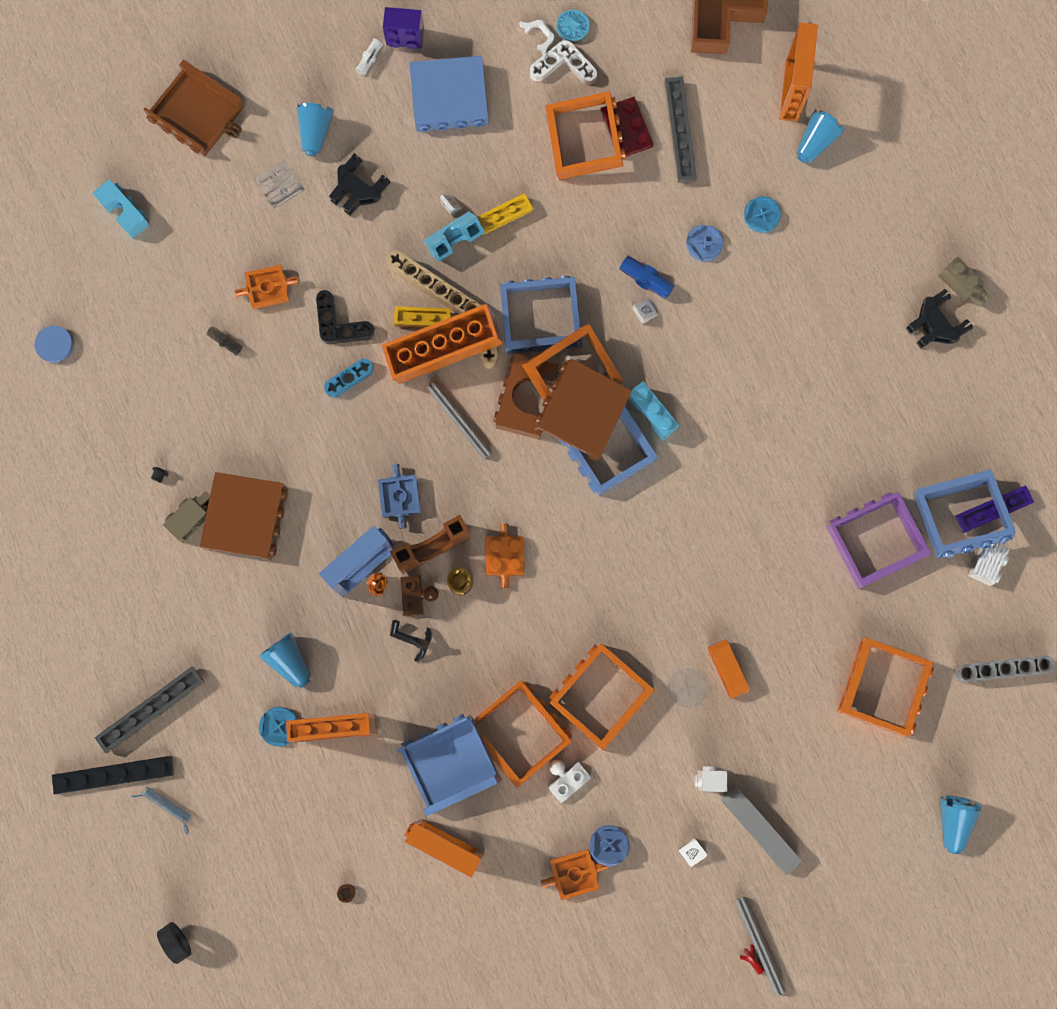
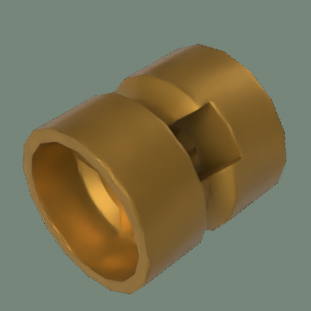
[447,567,473,596]

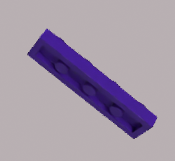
[955,485,1034,533]

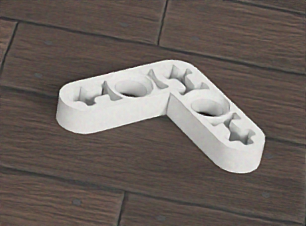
[530,40,597,85]

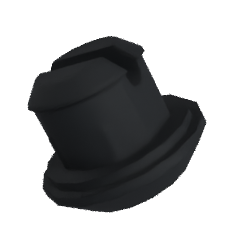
[151,467,168,483]

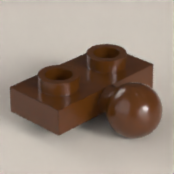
[400,575,439,616]

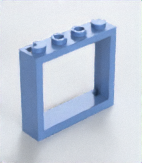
[500,276,582,354]
[560,407,658,496]
[914,469,1016,559]
[319,525,394,597]

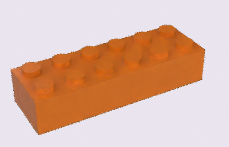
[382,304,503,384]

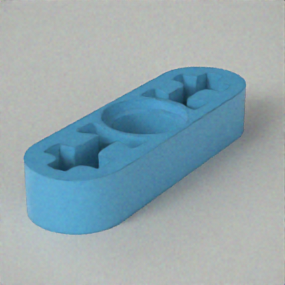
[324,358,374,398]

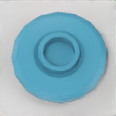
[556,9,590,42]

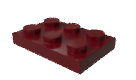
[600,96,654,157]

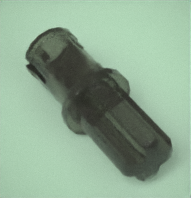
[207,326,243,356]

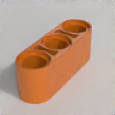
[708,639,750,699]

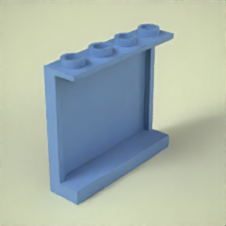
[409,56,489,132]
[397,714,501,816]

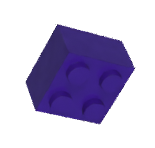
[383,7,424,49]

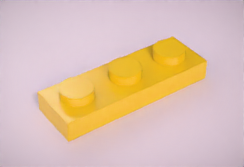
[477,193,533,235]
[394,306,451,328]

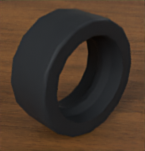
[157,922,192,964]

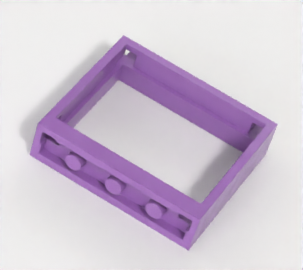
[826,492,931,589]

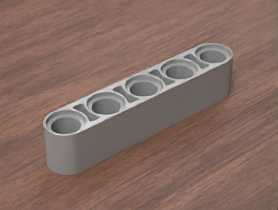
[954,655,1055,683]
[721,786,802,875]

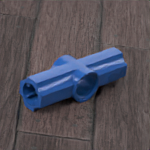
[619,255,675,300]

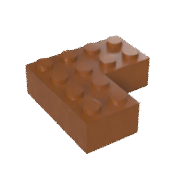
[691,0,768,54]

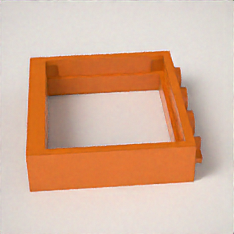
[779,22,818,121]
[545,91,626,180]
[522,324,624,401]
[837,637,934,737]
[549,643,655,750]
[474,680,572,788]
[286,713,378,742]
[404,819,484,878]

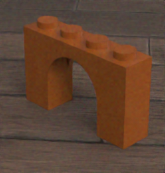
[493,353,559,440]
[390,515,471,574]

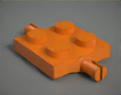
[235,265,299,310]
[485,523,524,589]
[541,849,609,900]

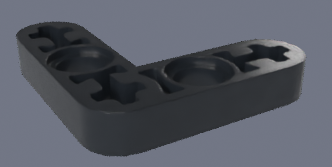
[316,290,375,344]

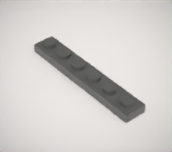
[664,76,697,183]
[94,666,205,754]

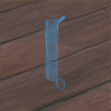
[131,787,191,835]

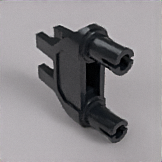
[329,153,391,216]
[906,289,973,349]

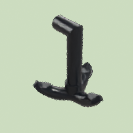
[390,620,432,662]

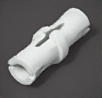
[355,38,383,76]

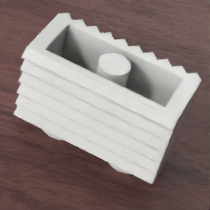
[968,543,1010,586]

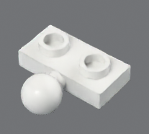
[548,759,591,803]

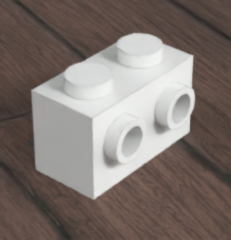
[694,766,727,792]

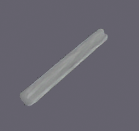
[428,382,491,459]
[735,897,786,996]

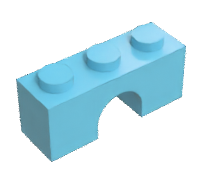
[93,179,149,239]
[423,211,485,262]
[628,382,679,442]

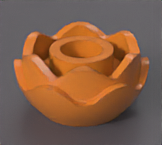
[367,572,388,597]

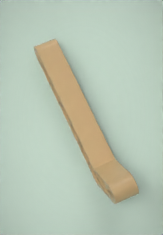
[387,251,498,369]

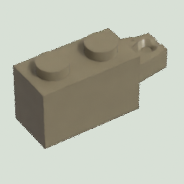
[939,257,990,306]
[163,491,210,543]

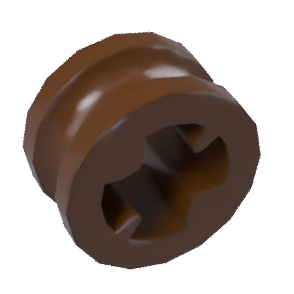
[223,121,242,138]
[337,884,355,903]

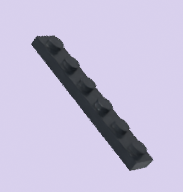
[52,756,174,795]

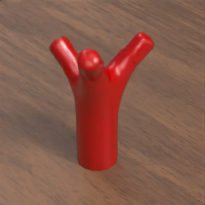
[740,945,765,975]

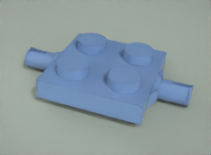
[378,464,421,529]

